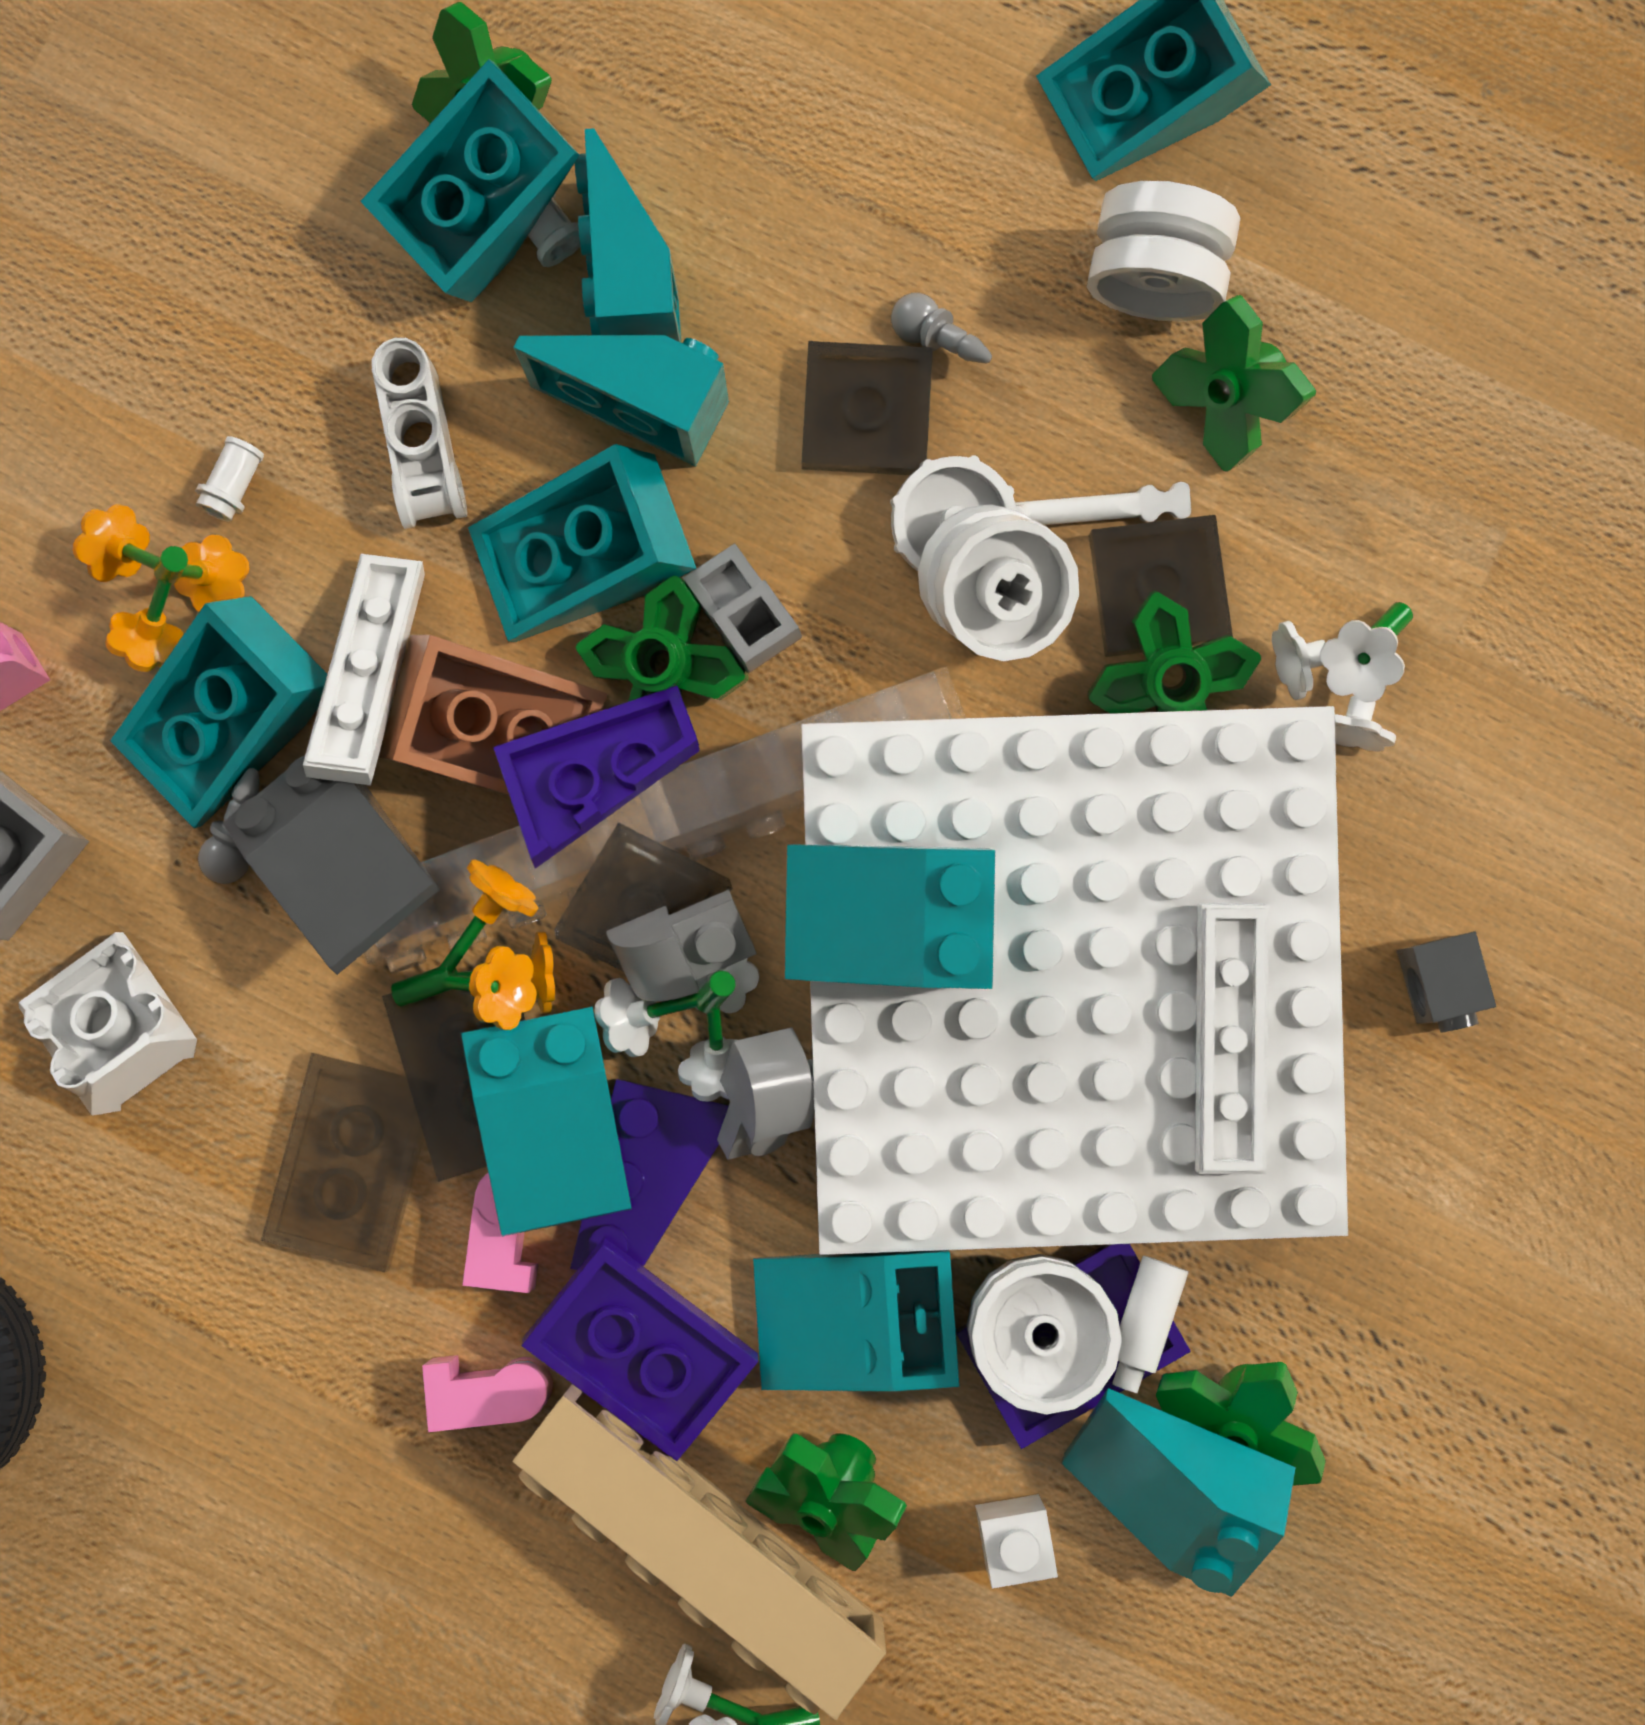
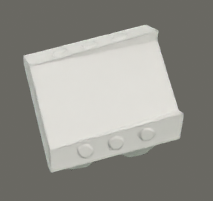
[19,932,197,1116]

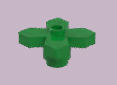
[412,2,552,123]
[1152,295,1316,472]
[576,575,749,702]
[1087,591,1261,714]
[1156,1362,1326,1486]
[746,1433,907,1571]

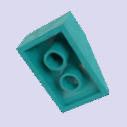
[1036,0,1271,181]
[360,59,580,302]
[513,335,729,467]
[468,444,697,642]
[110,596,327,828]
[785,844,995,989]
[461,1007,632,1237]
[1062,1388,1296,1597]

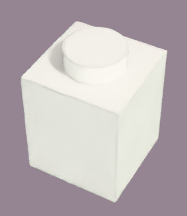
[975,1494,1058,1589]

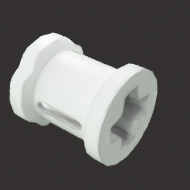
[528,193,580,267]

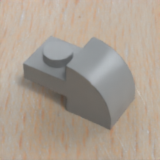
[683,543,802,673]
[606,889,757,1001]
[717,1027,814,1160]

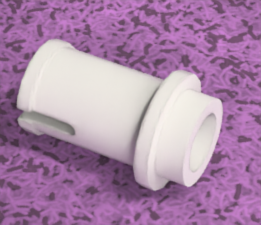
[195,436,264,522]

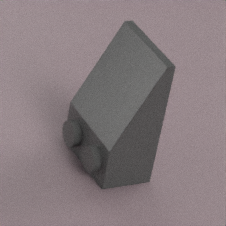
[223,755,440,975]

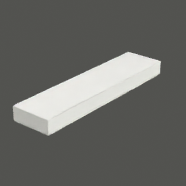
[303,554,425,785]
[1195,904,1269,1174]

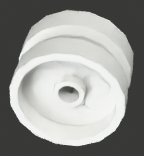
[1087,181,1241,322]
[918,504,1079,661]
[967,1254,1122,1414]

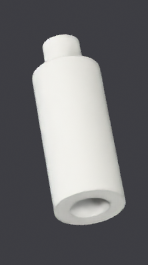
[1112,1255,1189,1393]

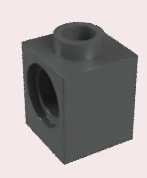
[1397,931,1497,1033]

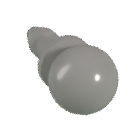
[891,293,992,363]
[198,768,259,884]

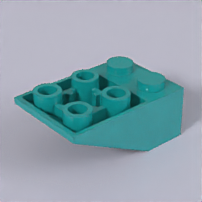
[575,128,681,343]
[753,1250,960,1391]

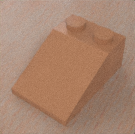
[378,635,607,796]

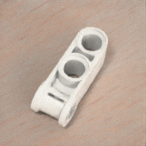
[372,338,467,529]

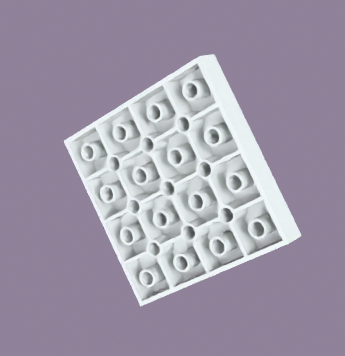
[801,706,1348,1255]

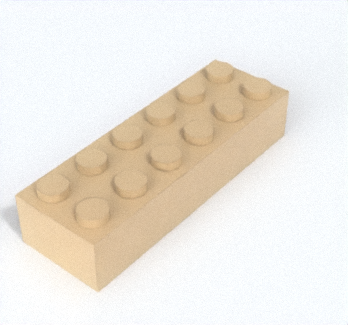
[512,1384,886,1720]

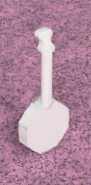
[890,455,1191,571]

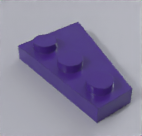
[493,686,700,869]
[570,1079,729,1270]

